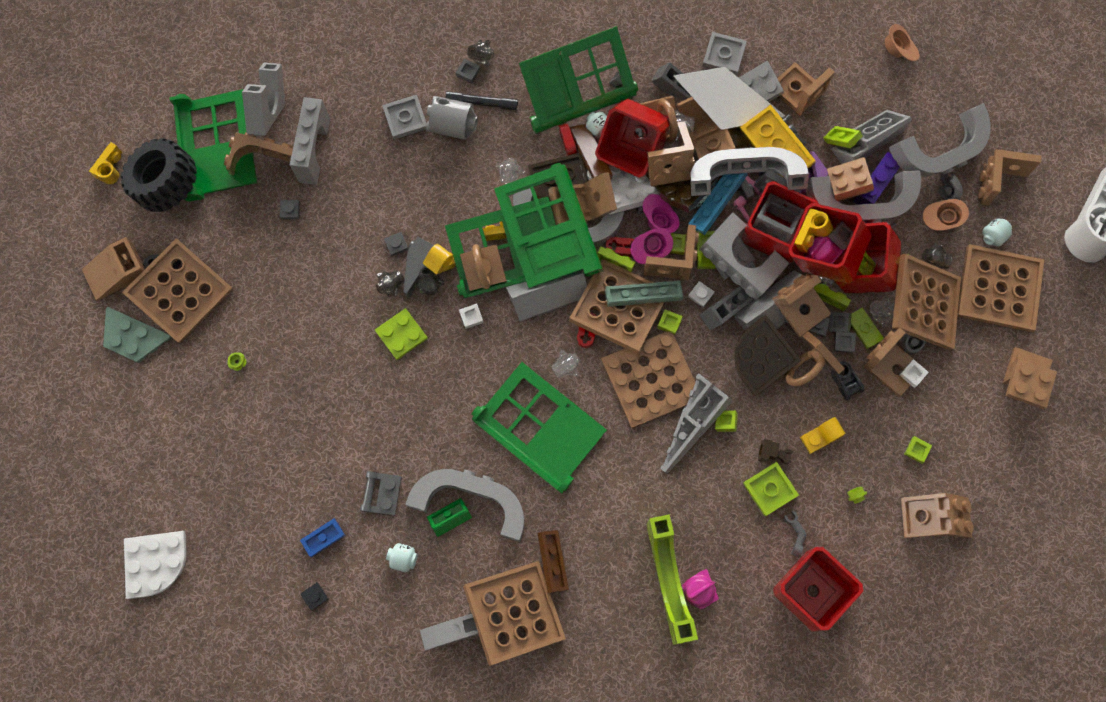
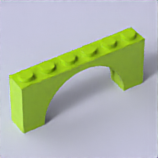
[646,514,698,645]

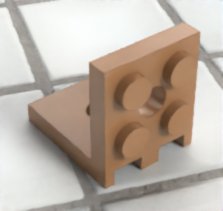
[777,63,835,116]
[647,121,695,186]
[978,149,1041,205]
[548,172,617,225]
[644,225,699,280]
[772,274,831,336]
[863,327,925,397]
[901,493,973,538]

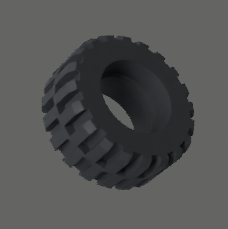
[121,138,197,212]

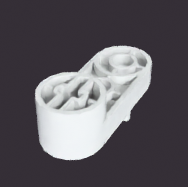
[1064,167,1106,263]

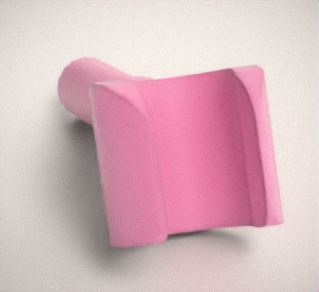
[733,196,750,222]

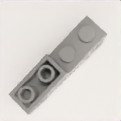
[420,613,501,651]

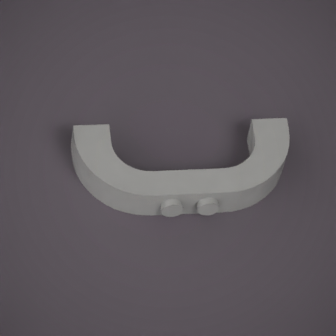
[889,103,990,177]
[691,147,809,196]
[806,170,921,223]
[513,188,624,247]
[405,469,524,542]

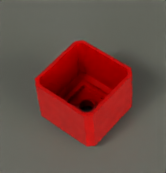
[595,99,670,178]
[742,181,819,263]
[788,203,872,283]
[834,222,901,293]
[773,547,863,632]

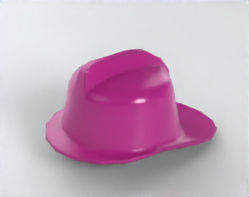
[642,194,680,234]
[631,228,673,264]
[806,230,846,264]
[682,569,719,610]

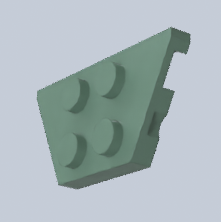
[103,307,172,363]

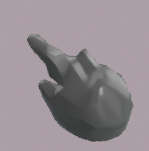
[938,172,963,200]
[901,319,926,354]

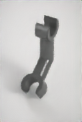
[784,511,806,557]

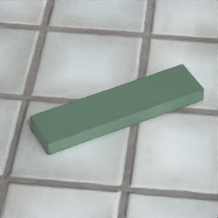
[605,281,683,307]

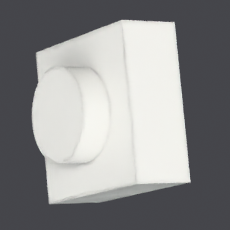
[688,281,714,308]
[459,304,483,329]
[899,359,929,388]

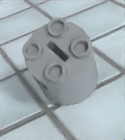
[426,96,478,140]

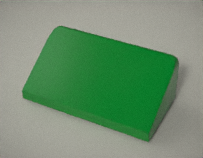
[427,498,472,537]

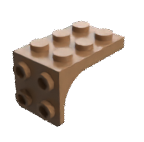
[677,97,736,159]
[224,132,293,175]

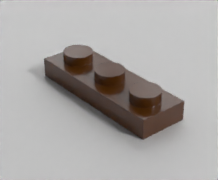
[537,530,569,593]

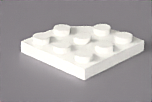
[587,166,659,215]
[124,531,186,599]

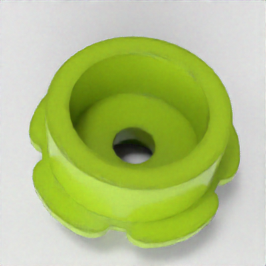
[227,353,247,371]
[847,487,867,503]

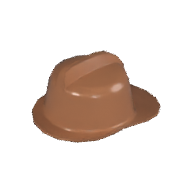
[885,24,920,61]
[923,199,969,231]

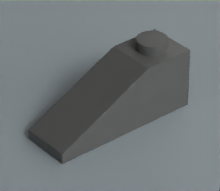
[651,62,692,101]
[403,236,434,298]
[699,286,754,330]

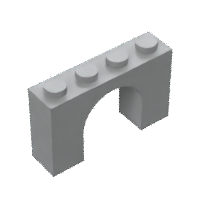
[242,63,285,137]
[290,97,330,185]
[700,212,789,300]

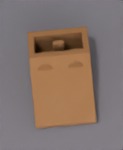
[82,237,145,301]

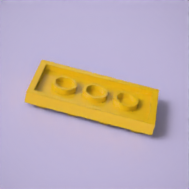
[740,104,816,177]

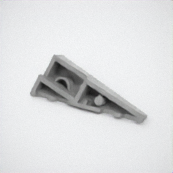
[660,373,733,473]

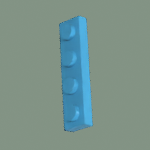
[689,173,748,235]

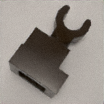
[757,439,793,464]

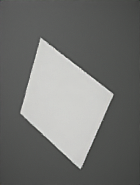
[674,67,785,130]

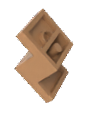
[827,157,874,201]
[1003,347,1057,409]

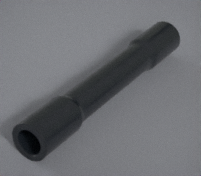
[445,91,518,110]

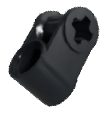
[831,361,865,401]

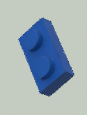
[300,518,346,558]

